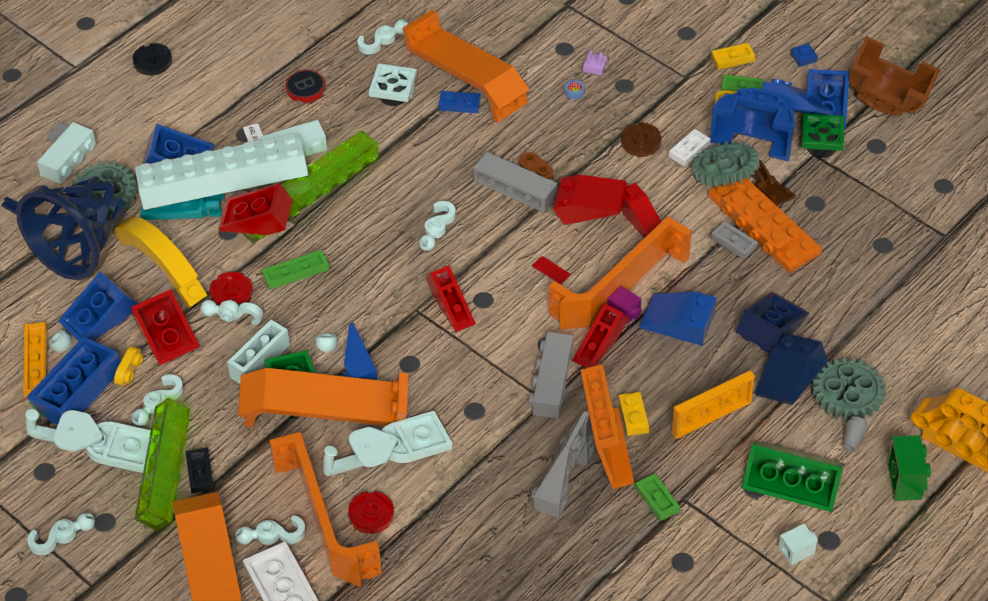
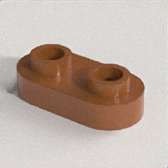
[519,153,553,180]

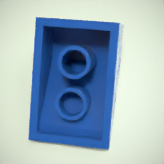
[806,69,850,130]
[762,79,833,115]
[143,124,214,164]
[58,272,138,341]
[640,292,717,346]

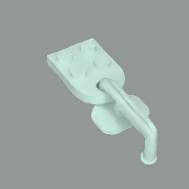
[25,409,159,474]
[322,411,452,476]

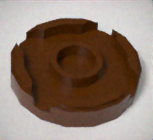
[621,122,662,157]

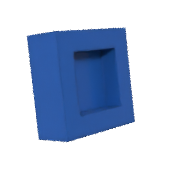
[791,43,818,67]

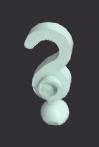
[358,19,408,55]
[419,201,456,251]
[201,300,263,325]
[131,374,183,426]
[27,513,95,555]
[235,516,306,545]

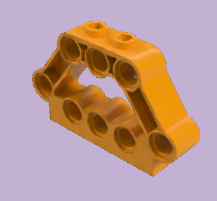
[910,388,988,472]

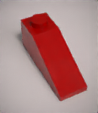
[621,182,662,238]
[426,265,476,333]
[572,303,629,368]

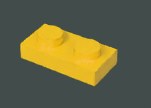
[711,43,755,70]
[618,392,649,436]

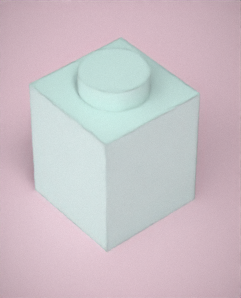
[778,524,817,565]

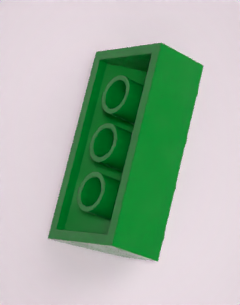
[742,440,845,512]

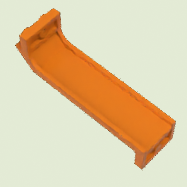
[402,10,530,123]
[548,216,692,329]
[238,368,408,427]
[269,432,382,588]
[173,491,242,601]

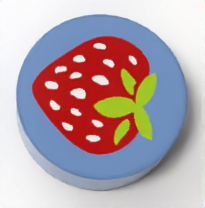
[565,80,585,99]

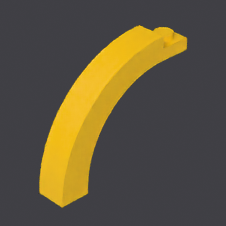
[113,217,208,308]

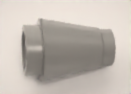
[843,416,868,452]

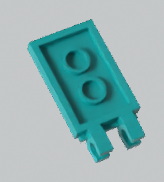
[140,193,225,220]

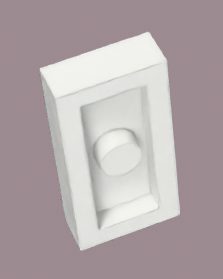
[668,129,711,167]

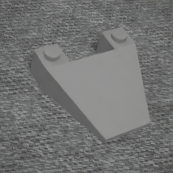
[531,411,596,518]

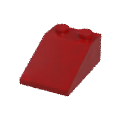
[553,174,627,225]
[218,183,293,235]
[131,289,200,366]

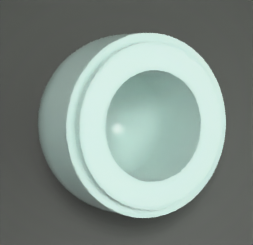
[49,330,72,352]
[316,333,338,352]

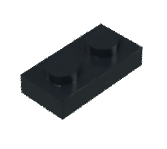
[185,447,214,493]

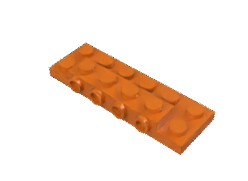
[708,178,822,273]

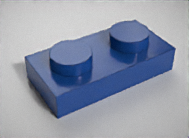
[438,91,481,113]

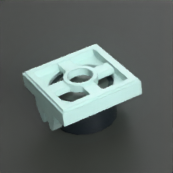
[369,63,417,106]

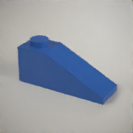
[342,323,377,380]

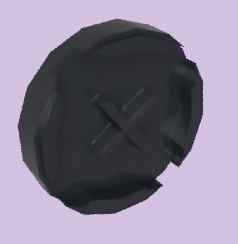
[132,43,172,76]

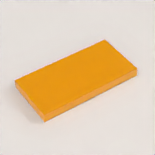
[672,370,755,439]

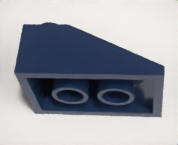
[736,292,809,353]
[755,333,828,405]

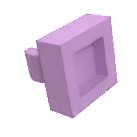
[583,50,607,75]

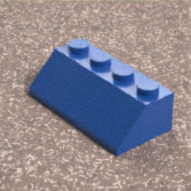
[27,336,121,425]

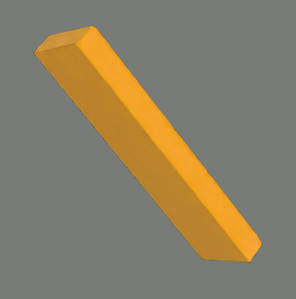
[23,322,47,398]

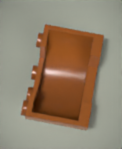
[849,36,940,115]

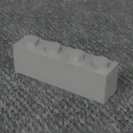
[474,152,558,213]
[529,332,573,419]

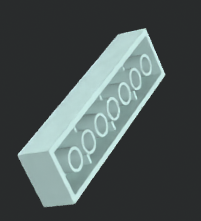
[135,133,308,210]

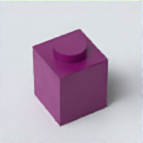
[607,286,642,325]

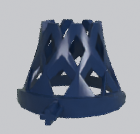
[1,176,125,281]

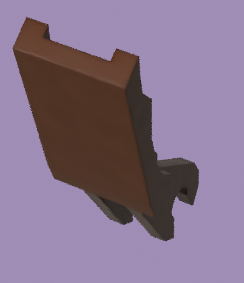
[751,160,796,206]

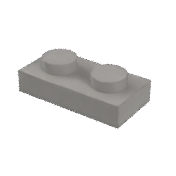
[711,221,758,260]

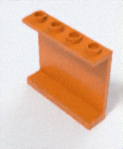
[581,364,635,489]

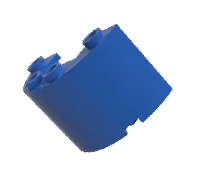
[710,88,795,162]

